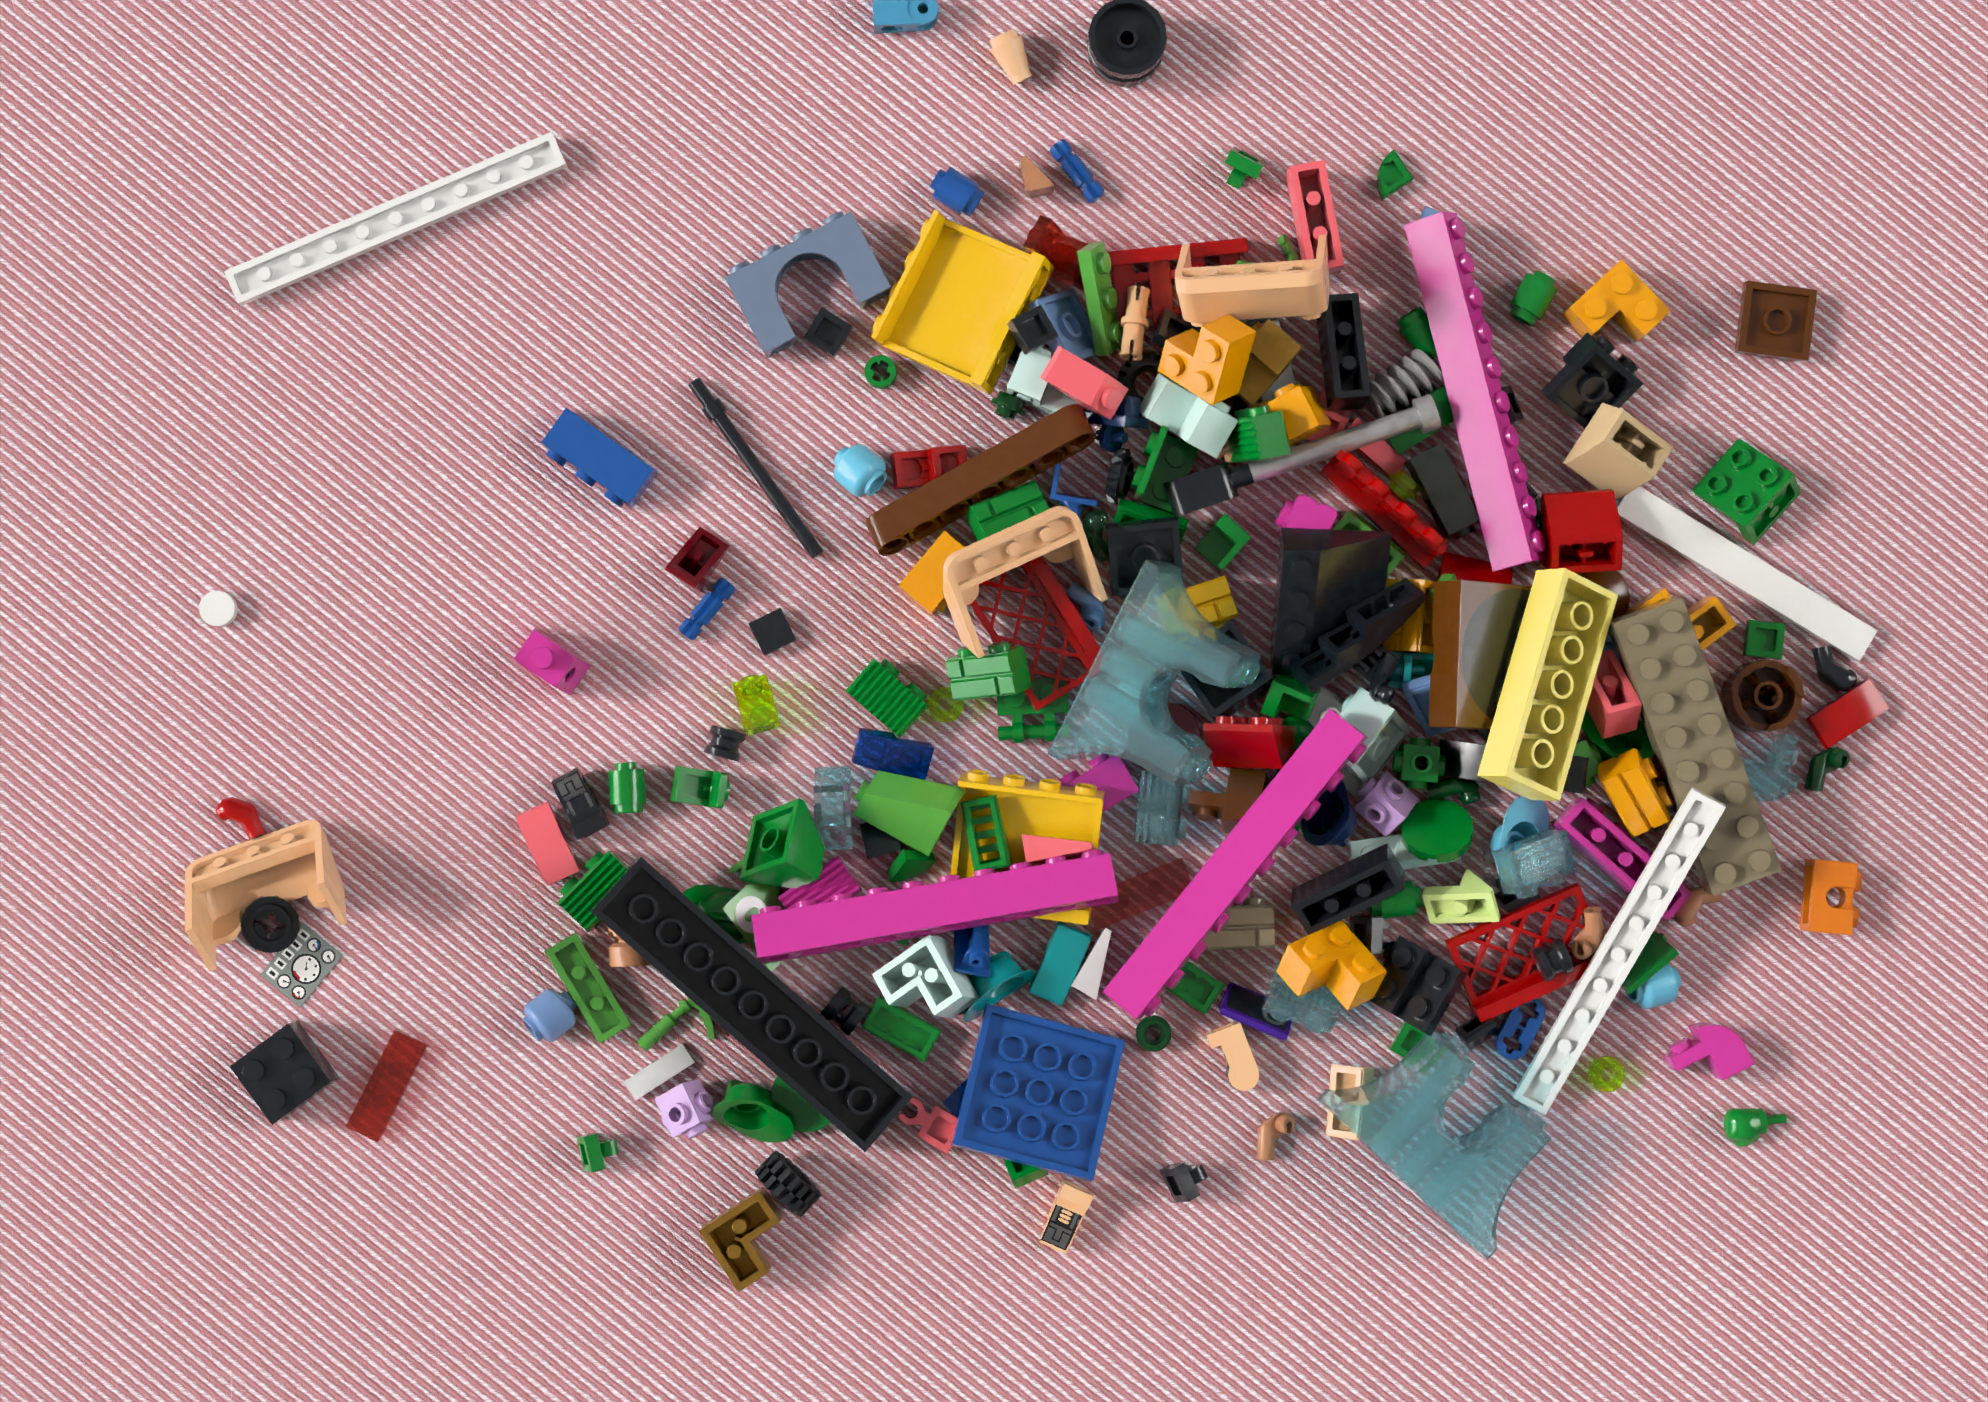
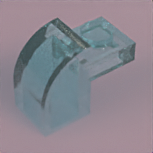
[1742,734,1801,801]
[814,766,853,850]

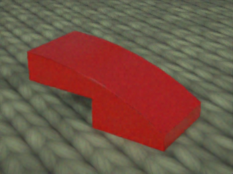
[890,445,968,490]
[1806,678,1889,749]

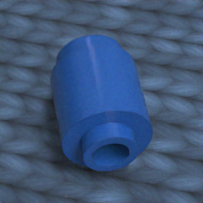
[930,166,985,217]

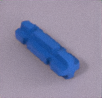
[1050,139,1104,203]
[679,577,735,640]

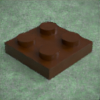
[1734,281,1817,362]

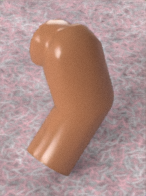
[1675,887,1721,927]
[1571,906,1605,960]
[1257,1112,1296,1161]

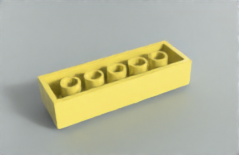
[1477,568,1618,801]

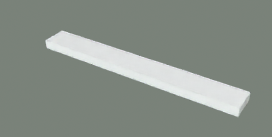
[1617,486,1878,662]

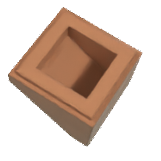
[1019,156,1054,198]

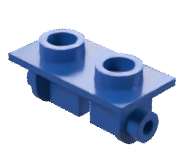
[954,925,990,978]

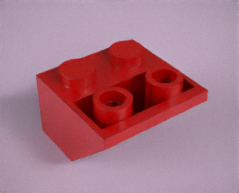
[1539,489,1623,573]
[1203,716,1295,769]

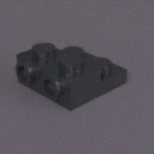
[1541,332,1644,429]
[1106,516,1184,599]
[1369,935,1467,1036]

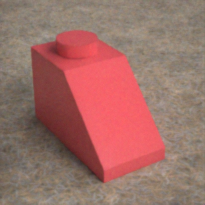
[1040,346,1129,420]
[1587,649,1642,739]

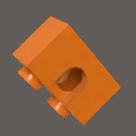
[1800,859,1862,935]

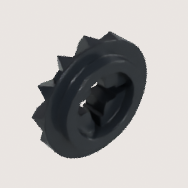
[1105,448,1134,505]
[241,895,300,953]

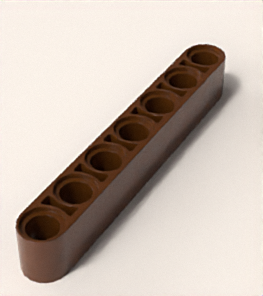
[865,404,1096,556]

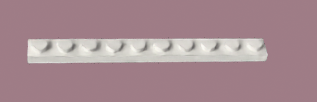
[224,132,568,306]
[1513,787,1726,1115]

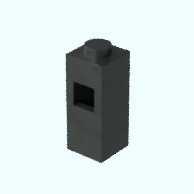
[1405,443,1479,540]

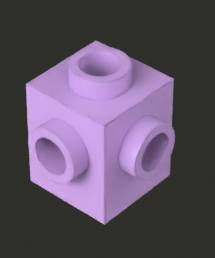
[1354,770,1419,837]
[655,1079,714,1139]

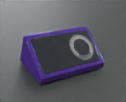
[1219,983,1294,1041]

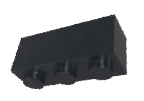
[1316,293,1371,411]
[1291,843,1405,935]

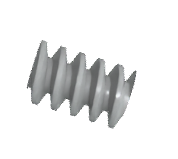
[1367,349,1444,419]

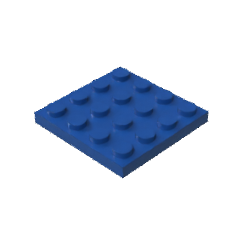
[951,1004,1125,1182]

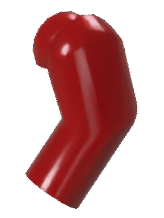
[216,797,266,840]

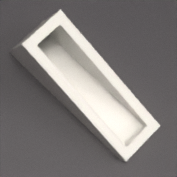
[1071,927,1111,1000]
[624,1043,695,1101]

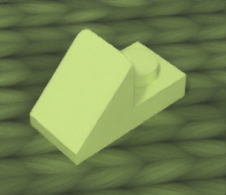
[1422,870,1501,924]

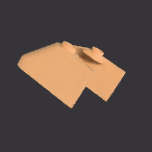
[1175,234,1330,327]
[943,506,1108,659]
[185,820,347,972]

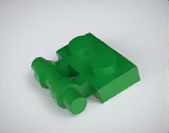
[997,678,1070,744]

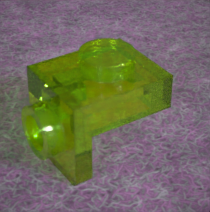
[732,675,781,736]

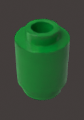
[1508,271,1558,327]
[608,762,646,814]
[1370,880,1422,919]

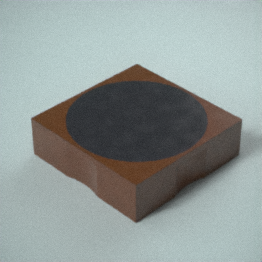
[1429,580,1532,730]

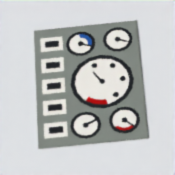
[260,923,343,1007]

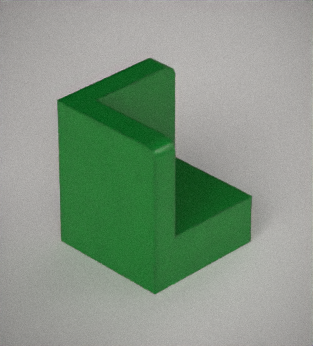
[1195,514,1251,572]
[1261,674,1321,721]

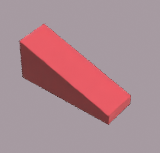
[1347,417,1406,478]
[1021,834,1096,867]

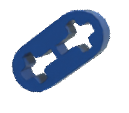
[1494,998,1545,1060]

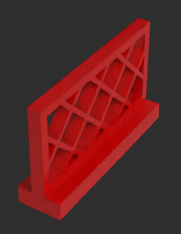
[969,556,1111,712]
[1445,882,1597,1023]

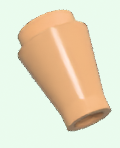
[989,29,1032,85]

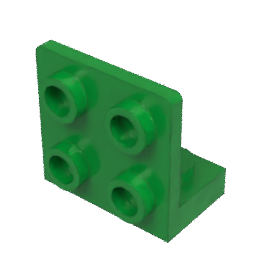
[1130,425,1198,514]
[1693,439,1801,546]

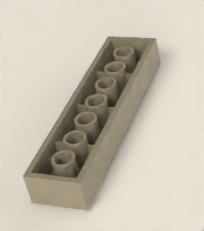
[1609,596,1782,896]

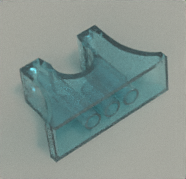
[1048,560,1262,785]
[1317,1031,1552,1260]

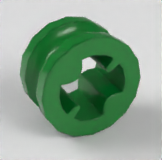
[865,355,897,389]

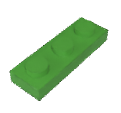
[1077,241,1123,356]
[544,933,631,1044]

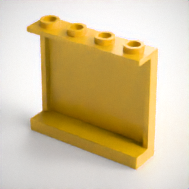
[871,210,1054,395]
[950,769,1105,925]

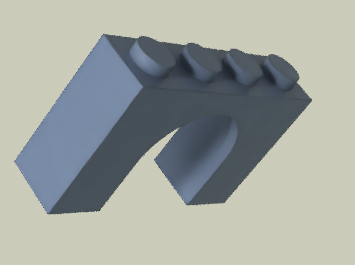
[724,211,891,358]

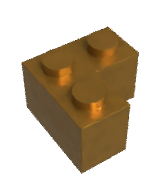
[1236,319,1302,407]
[699,1186,783,1292]

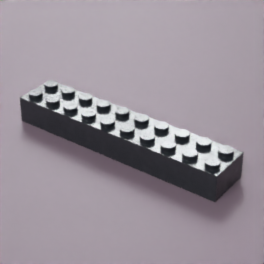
[590,856,913,1152]

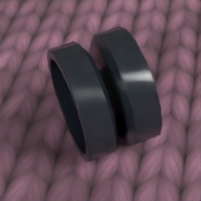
[1087,0,1167,87]

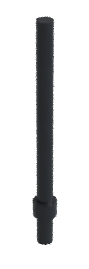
[688,377,823,559]

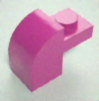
[1663,1022,1755,1080]

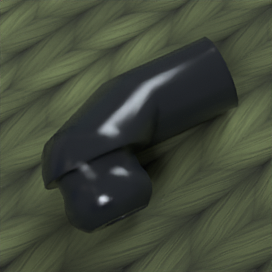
[1812,645,1857,691]
[1369,652,1401,705]

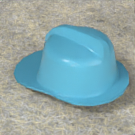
[1490,796,1550,881]

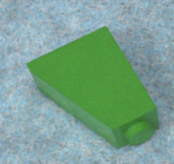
[853,770,965,857]

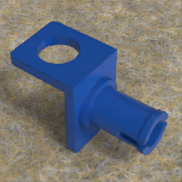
[1050,462,1098,520]

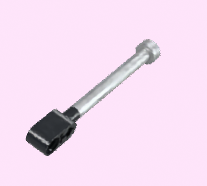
[1163,394,1441,517]

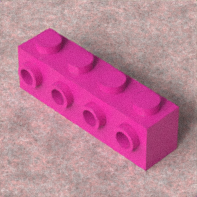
[1551,798,1693,921]

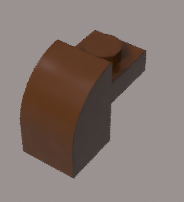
[1188,768,1270,834]

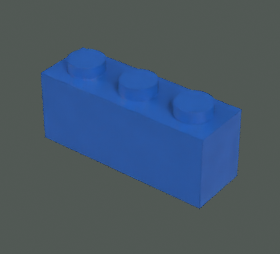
[541,408,658,507]

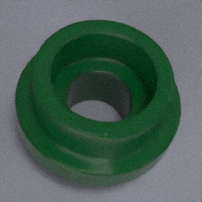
[990,391,1025,421]
[1135,1015,1172,1052]

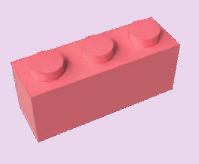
[1285,160,1345,275]

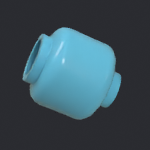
[834,444,887,497]
[1625,963,1681,1009]

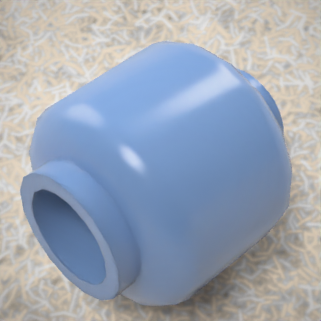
[522,989,577,1042]

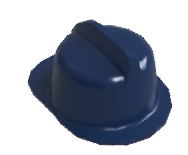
[1301,779,1357,847]

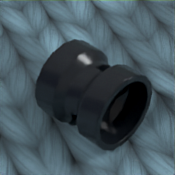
[820,986,870,1036]

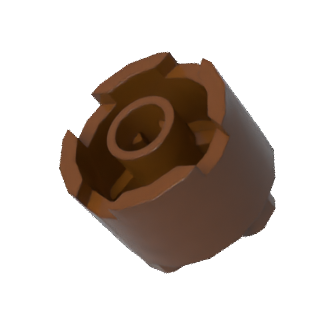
[1721,659,1804,733]

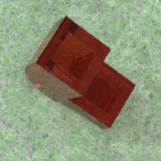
[1023,215,1088,290]

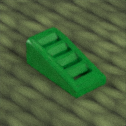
[961,795,1013,872]

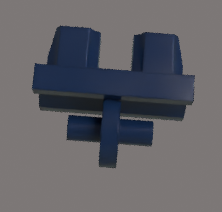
[1084,396,1149,452]

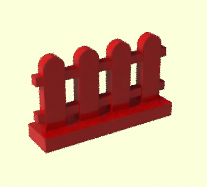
[1107,238,1248,329]
[1319,449,1449,569]

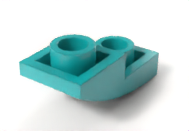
[1029,921,1091,1006]

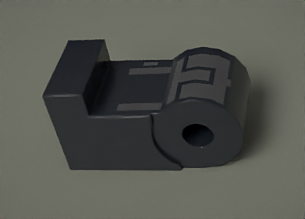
[552,767,611,840]

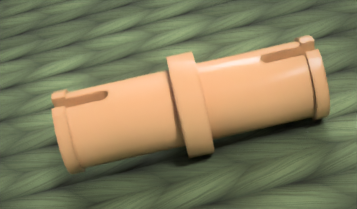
[1119,286,1150,361]

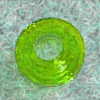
[1388,469,1421,501]
[928,687,964,723]
[1588,1056,1625,1092]

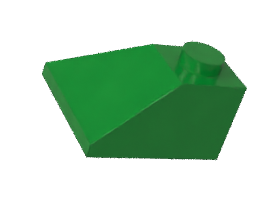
[739,798,825,888]

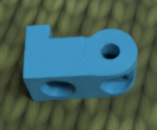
[873,0,939,34]

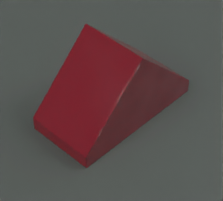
[665,527,730,592]

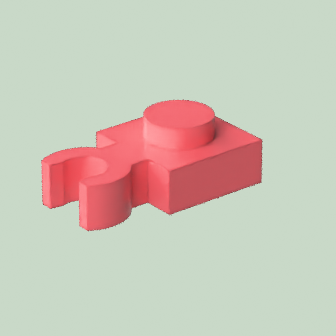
[899,1096,958,1154]

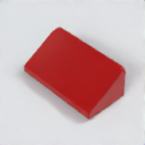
[1437,552,1513,584]

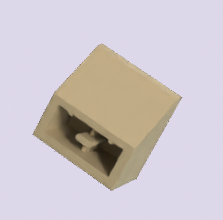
[1563,403,1674,501]

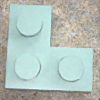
[1007,348,1078,414]
[1140,373,1238,459]
[872,935,979,1018]

